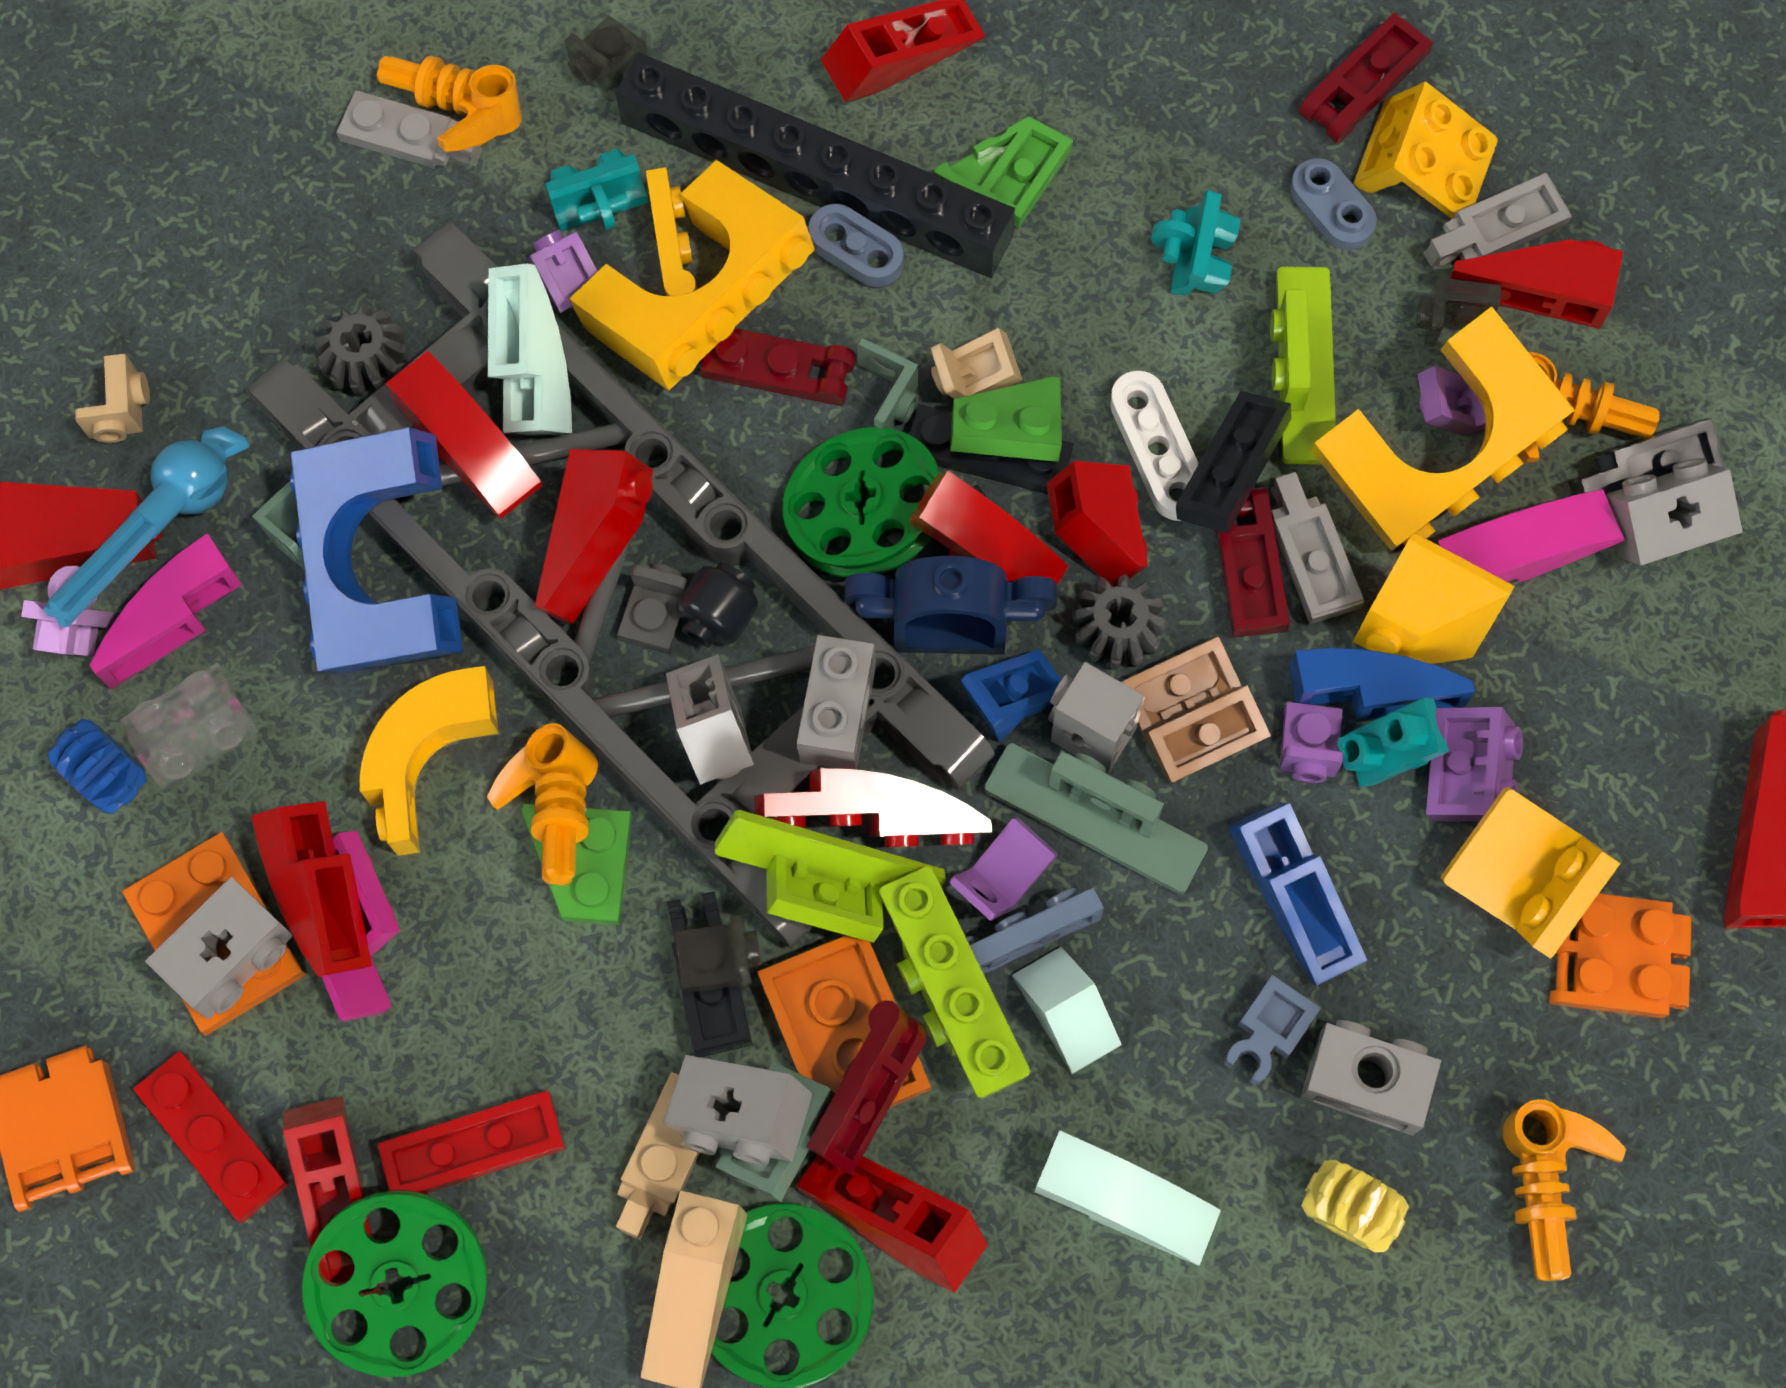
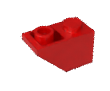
[1046,461,1148,586]

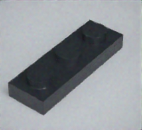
[1176,391,1291,534]
[909,404,1074,494]

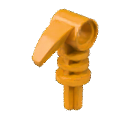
[377,55,522,152]
[1518,352,1660,464]
[487,723,598,886]
[1503,1099,1626,1281]

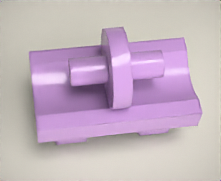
[21,566,116,656]

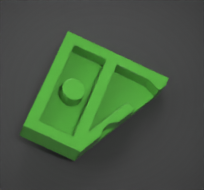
[934,116,1073,228]
[950,377,1062,462]
[522,804,632,925]

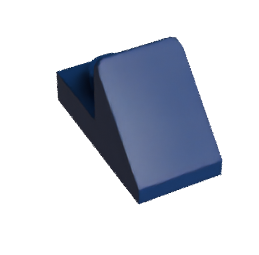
[961,649,1061,742]

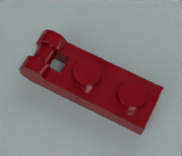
[1298,12,1433,145]
[700,328,857,406]
[1216,487,1290,638]
[806,1000,926,1175]

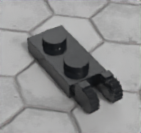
[667,891,753,1057]

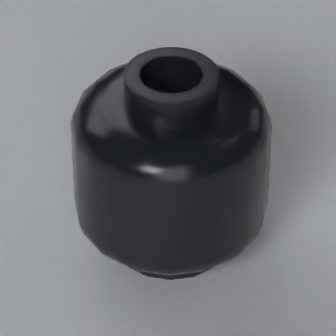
[676,562,758,648]

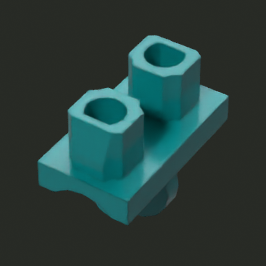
[545,148,649,232]
[1151,190,1241,296]
[1337,697,1449,787]

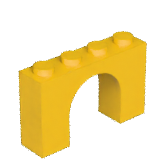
[569,160,815,391]
[1310,306,1575,551]

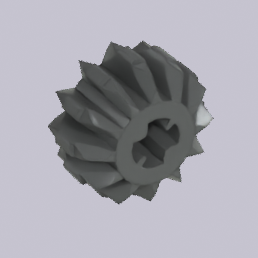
[315,302,408,397]
[1072,573,1167,670]

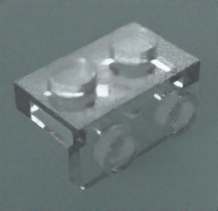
[120,662,259,790]

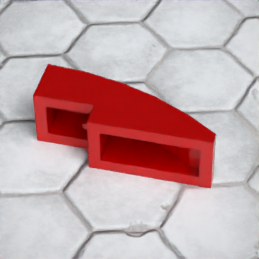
[385,351,542,520]
[908,470,1069,585]
[251,801,372,977]

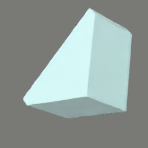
[1012,947,1122,1074]

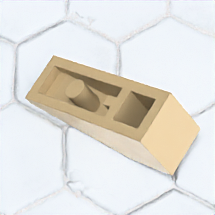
[640,1190,748,1388]

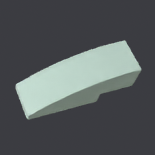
[488,263,572,436]
[1035,1130,1221,1266]

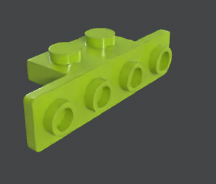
[1270,267,1336,465]
[715,810,946,943]
[879,866,1030,1099]

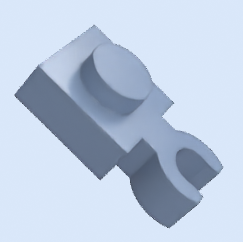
[1224,975,1321,1086]

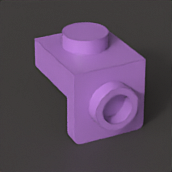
[1418,366,1485,435]

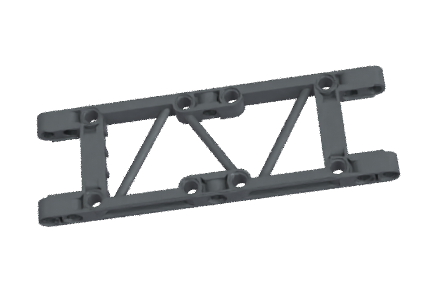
[245,221,995,948]

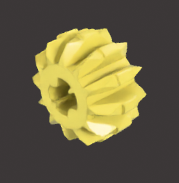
[1301,1160,1409,1252]

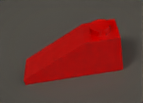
[821,0,986,103]
[1444,239,1623,329]
[535,449,653,624]
[283,1096,383,1285]
[796,1155,988,1293]

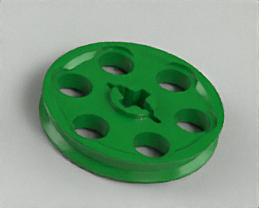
[782,427,941,578]
[302,1190,487,1377]
[711,1203,874,1388]

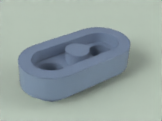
[1290,158,1377,250]
[809,204,904,287]

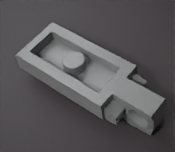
[336,90,483,168]
[1423,173,1572,270]
[1271,472,1364,625]

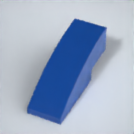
[1289,648,1475,722]
[1228,802,1368,985]

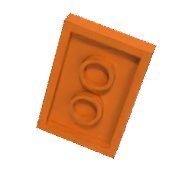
[122,832,307,1036]
[757,935,931,1108]

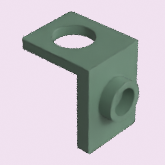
[857,338,919,430]
[252,481,305,570]

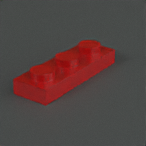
[133,1051,289,1224]
[377,1090,567,1194]

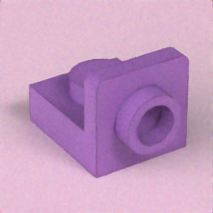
[526,230,598,314]
[1279,702,1343,783]

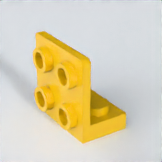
[1353,81,1498,219]
[1441,787,1621,958]

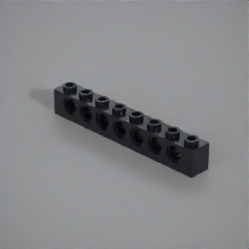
[615,52,1015,279]

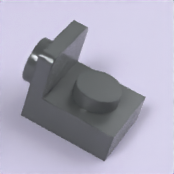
[617,564,688,655]

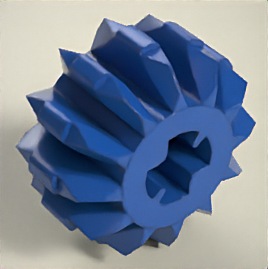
[48,719,147,814]

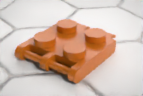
[1549,894,1692,1018]
[0,1045,135,1212]

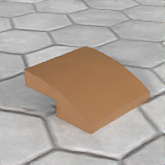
[1120,636,1271,783]

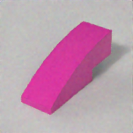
[1438,489,1625,582]
[90,533,242,690]

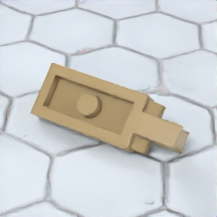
[616,1072,700,1240]

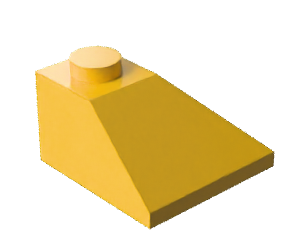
[1353,532,1515,664]

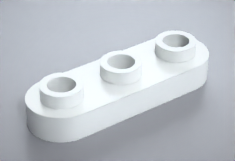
[1110,371,1199,521]

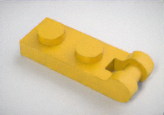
[646,167,697,296]

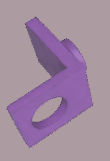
[949,817,1058,920]

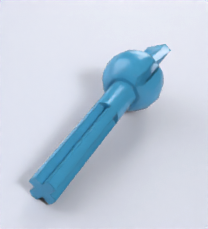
[43,426,250,627]

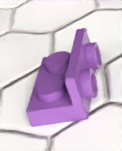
[1426,707,1523,822]

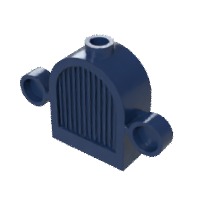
[845,556,1057,655]

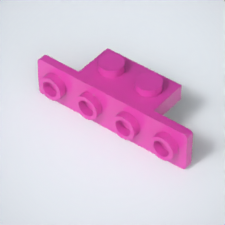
[321,830,401,1022]

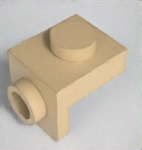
[931,328,1022,399]
[75,354,150,443]

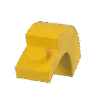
[360,666,499,856]

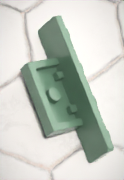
[985,743,1208,895]

